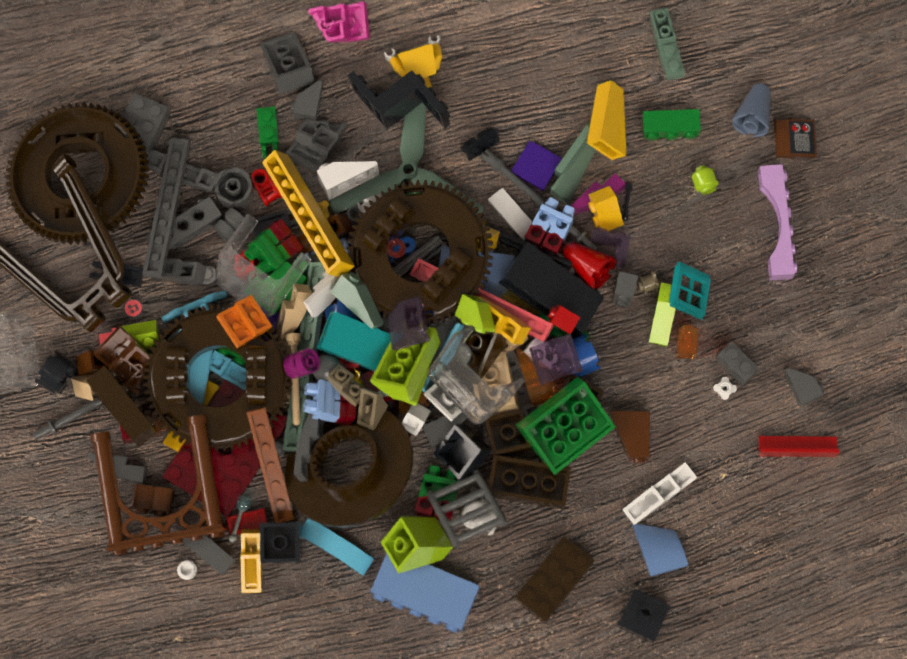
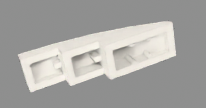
[303,251,351,318]
[622,462,698,525]

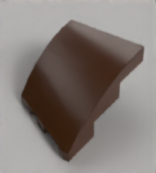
[93,325,150,395]

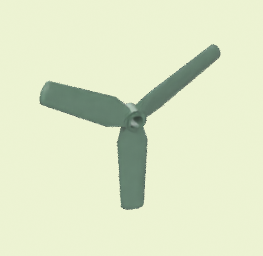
[329,103,483,214]

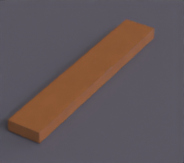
[246,407,295,523]

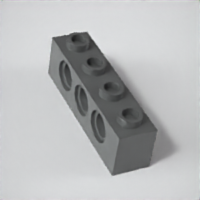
[145,197,224,255]

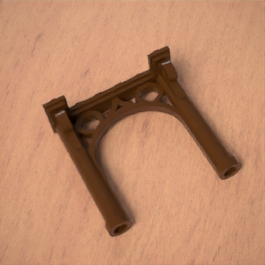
[90,415,229,555]

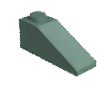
[330,272,384,329]

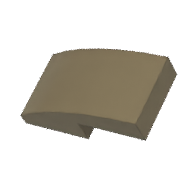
[327,364,363,407]

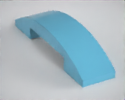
[209,350,246,391]
[302,518,374,576]

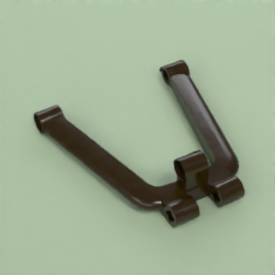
[0,154,132,332]

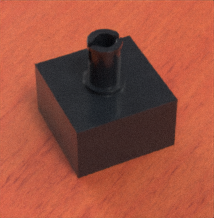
[617,589,671,644]

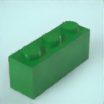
[642,109,701,141]

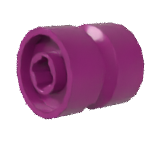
[283,348,320,379]

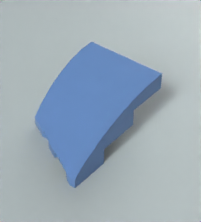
[632,524,688,577]

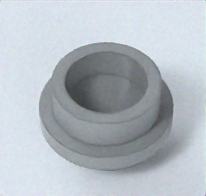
[203,266,217,285]

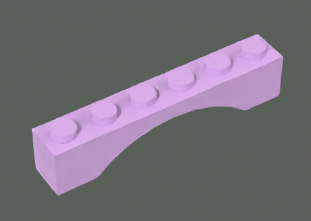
[758,164,797,280]

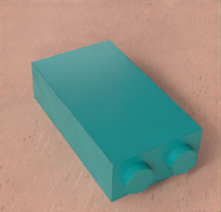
[317,311,393,372]

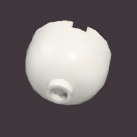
[459,499,497,535]

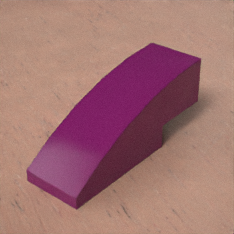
[571,173,626,214]

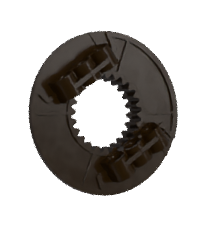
[285,403,413,528]

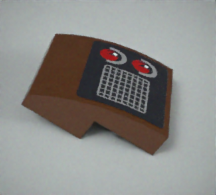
[774,119,817,159]

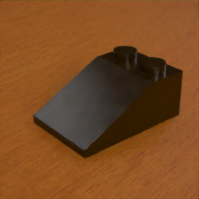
[447,325,507,385]

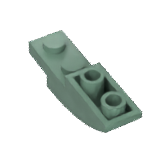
[649,8,685,80]

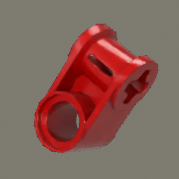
[251,169,282,207]

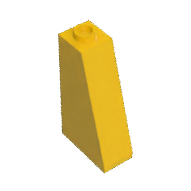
[587,81,626,160]

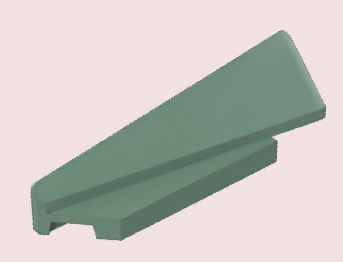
[550,123,596,205]

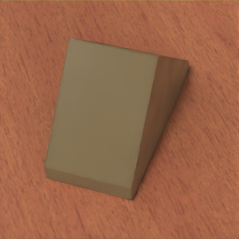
[357,387,388,430]

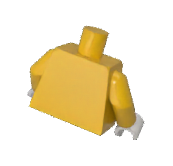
[384,35,443,88]

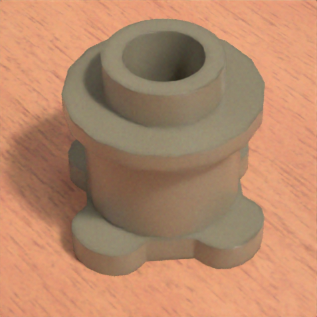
[637,271,660,295]

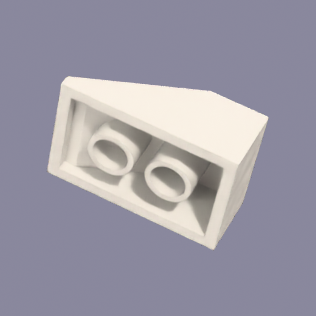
[316,161,379,201]

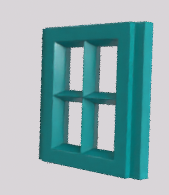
[669,262,711,320]

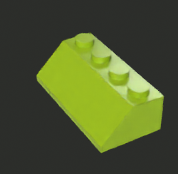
[370,321,440,403]

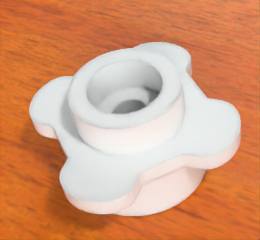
[713,377,737,400]

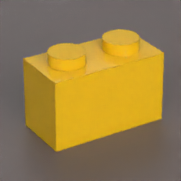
[588,186,624,233]

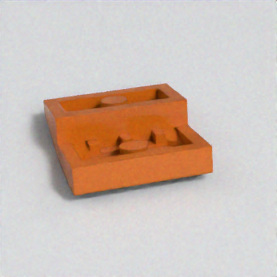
[216,295,272,349]

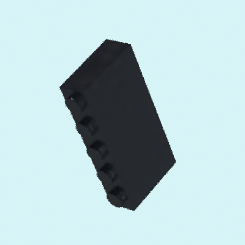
[499,242,604,338]

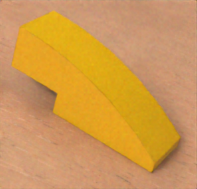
[478,296,531,344]
[241,529,262,593]

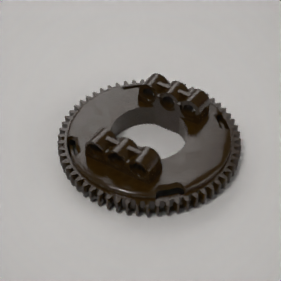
[5,102,150,245]
[346,180,494,326]
[143,304,293,452]

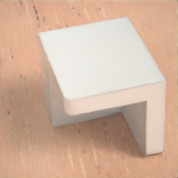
[402,403,430,436]

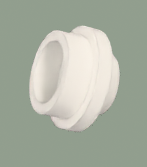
[177,560,197,580]

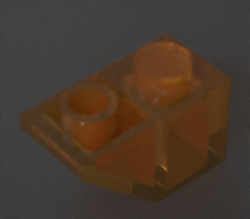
[676,325,698,359]

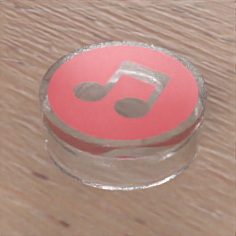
[124,299,144,319]

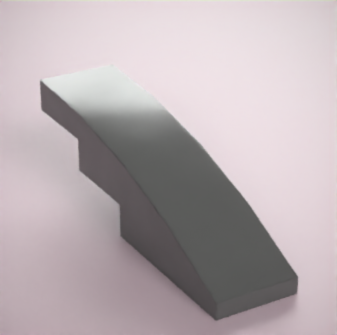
[294,413,325,482]

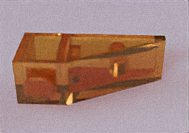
[516,348,557,406]

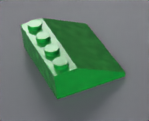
[516,378,616,475]

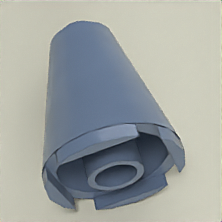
[732,83,771,137]

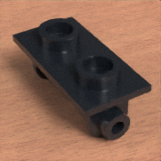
[460,127,500,161]

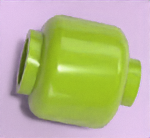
[691,165,719,195]

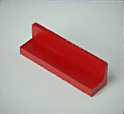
[758,436,840,457]

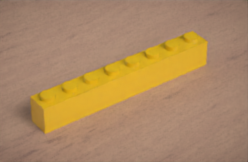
[262,150,355,278]

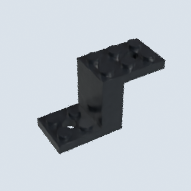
[348,70,451,129]

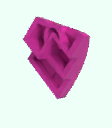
[308,2,370,42]

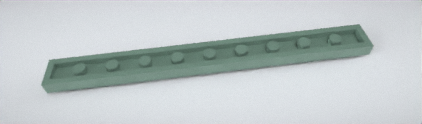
[283,262,326,452]

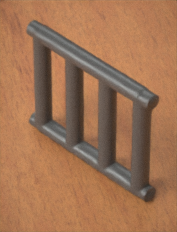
[427,470,508,548]

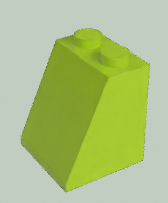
[381,517,453,573]

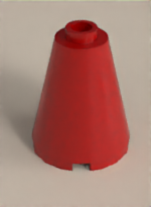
[562,242,616,290]

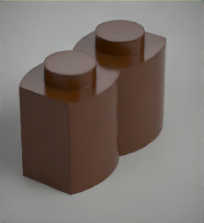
[131,484,175,517]

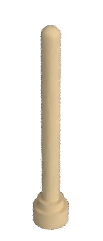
[285,333,301,425]

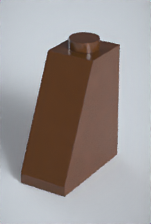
[610,411,650,464]

